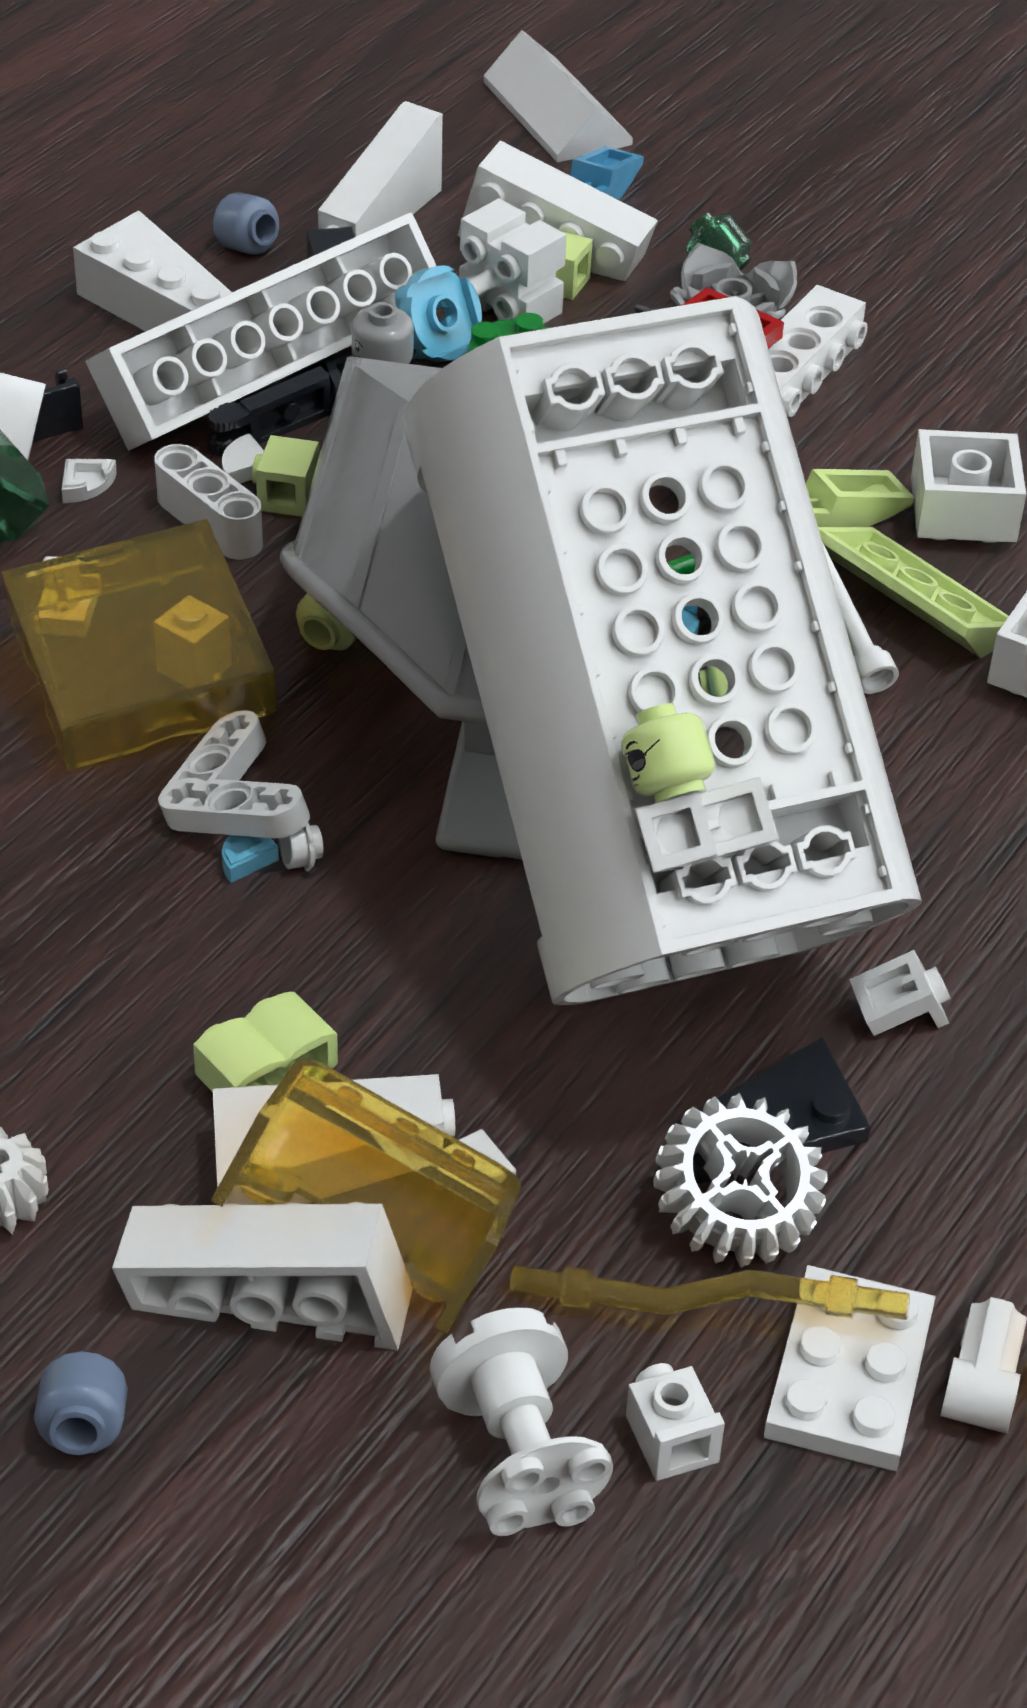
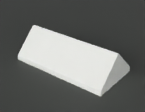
[483,30,633,163]

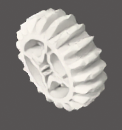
[653,1093,827,1268]

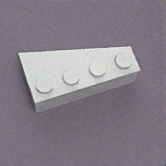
[73,210,232,331]

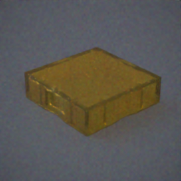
[1,519,277,771]

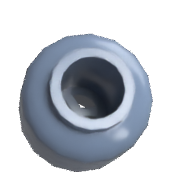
[213,192,279,255]
[34,1351,128,1455]

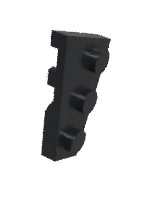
[675,1037,871,1184]

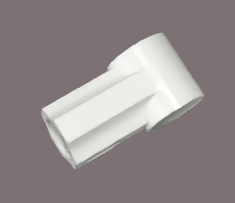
[940,1297,1027,1434]

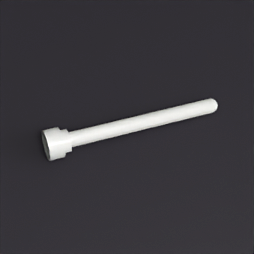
[822,542,899,694]

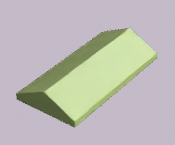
[818,527,1009,658]

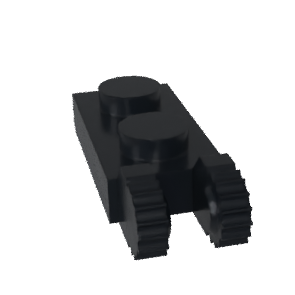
[208,366,331,457]

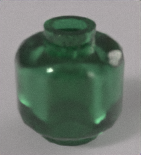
[686,212,753,271]

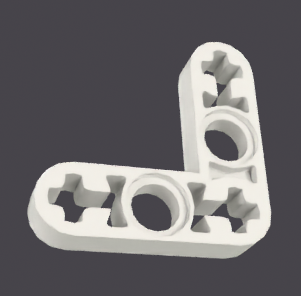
[158,710,310,838]

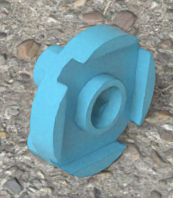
[395,265,482,362]

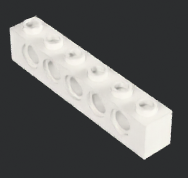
[768,285,868,417]

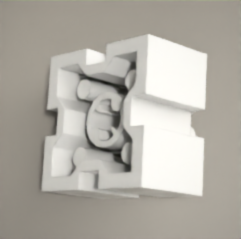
[459,198,567,324]

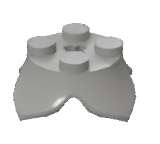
[670,243,797,319]

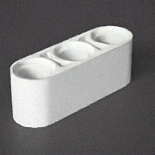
[154,444,263,560]

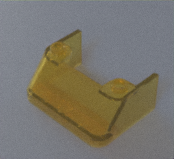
[211,1059,521,1334]

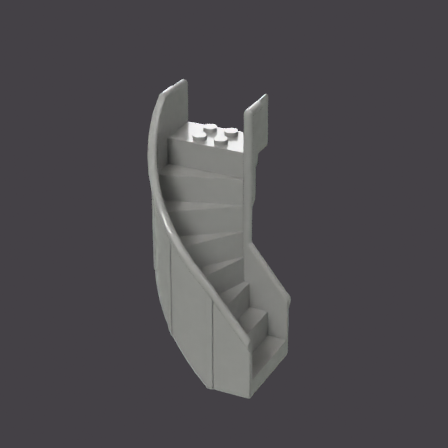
[280,356,522,860]

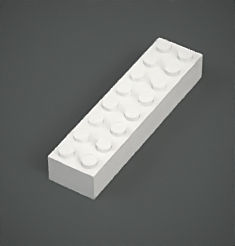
[85,212,436,451]

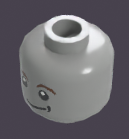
[352,302,414,364]

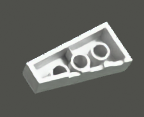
[457,141,658,281]
[112,1202,413,1351]

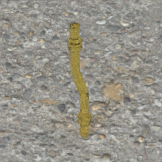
[510,1265,910,1320]

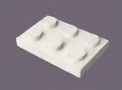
[764,1265,936,1472]

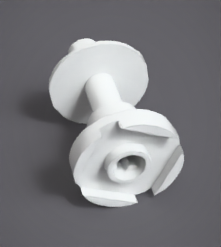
[430,1308,613,1536]

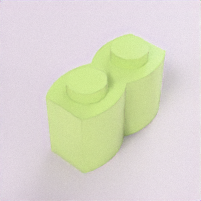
[193,992,338,1092]

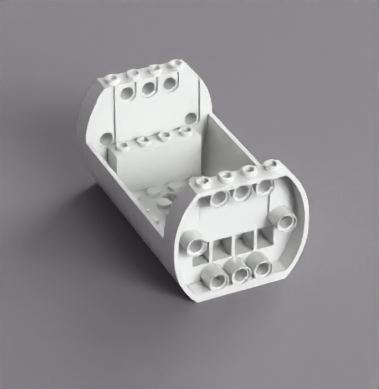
[403,296,922,1005]

